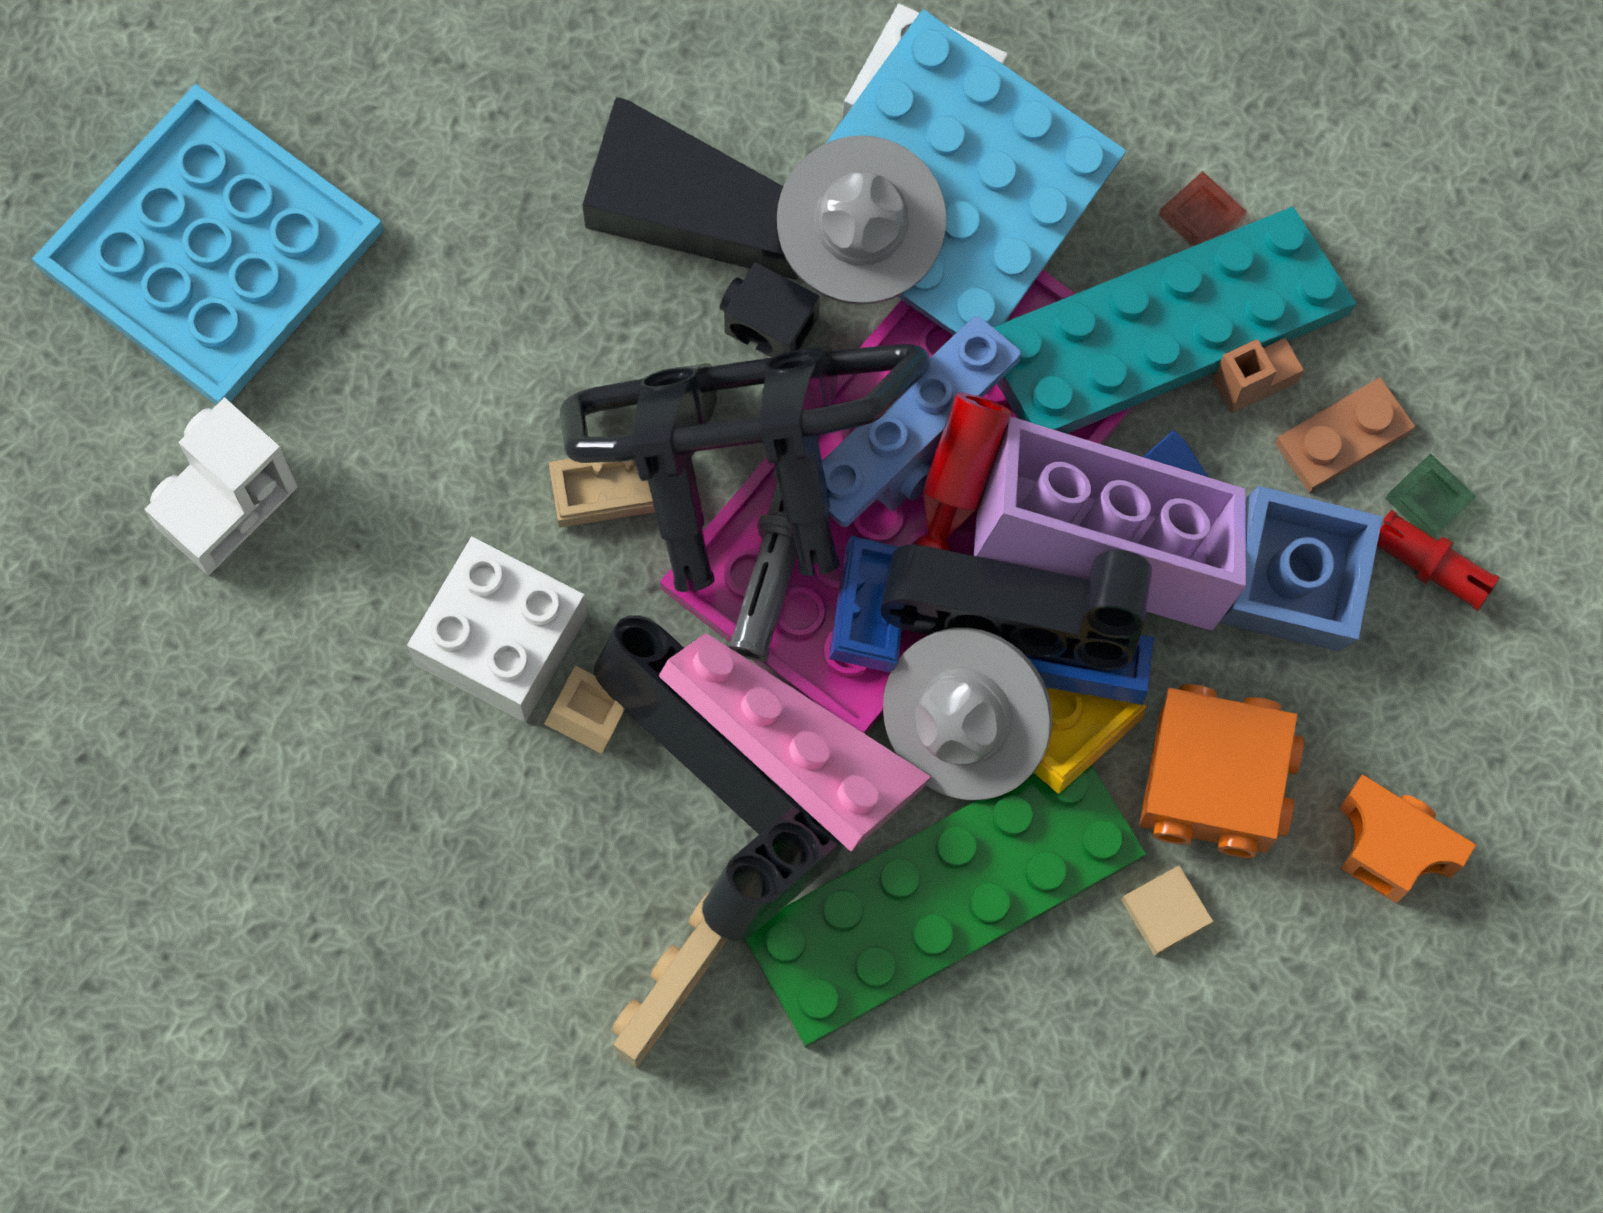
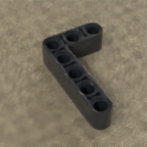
[593,615,844,940]

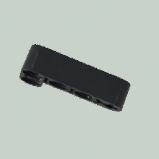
[880,545,1152,671]

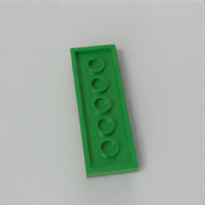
[744,765,1146,1048]

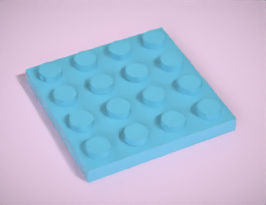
[825,9,1127,336]
[32,83,384,405]

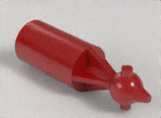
[914,392,1012,551]

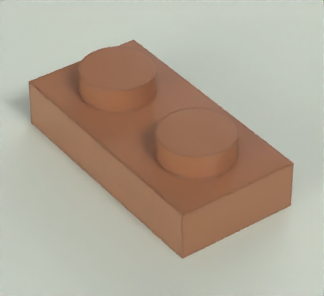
[1275,377,1415,493]

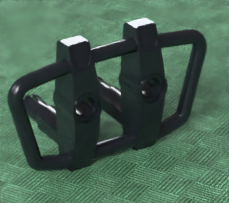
[560,344,930,592]

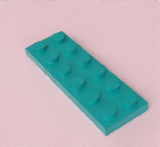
[993,206,1356,434]

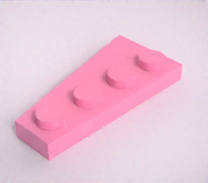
[659,633,931,852]

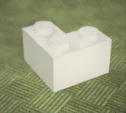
[144,397,298,576]

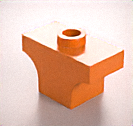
[1339,774,1476,904]

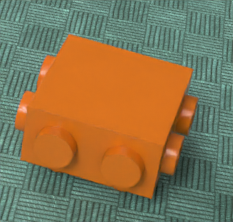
[1138,684,1304,858]

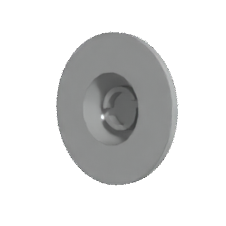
[777,136,946,304]
[883,628,1053,800]

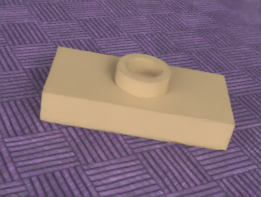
[548,459,655,528]

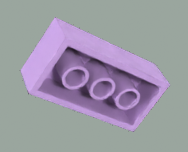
[974,416,1246,631]

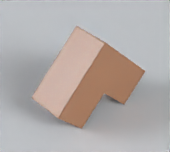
[1213,338,1304,414]

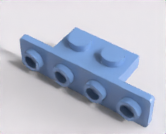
[822,316,1020,527]

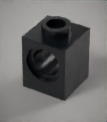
[720,262,820,358]

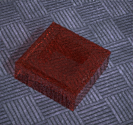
[1159,171,1246,247]

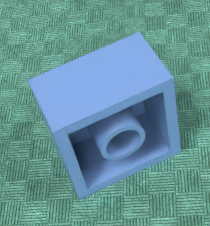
[1219,486,1383,651]

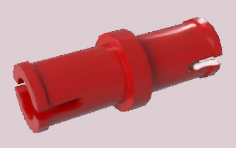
[1377,510,1501,611]

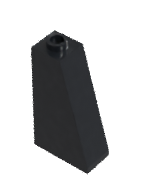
[582,97,798,280]

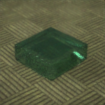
[1385,453,1476,538]

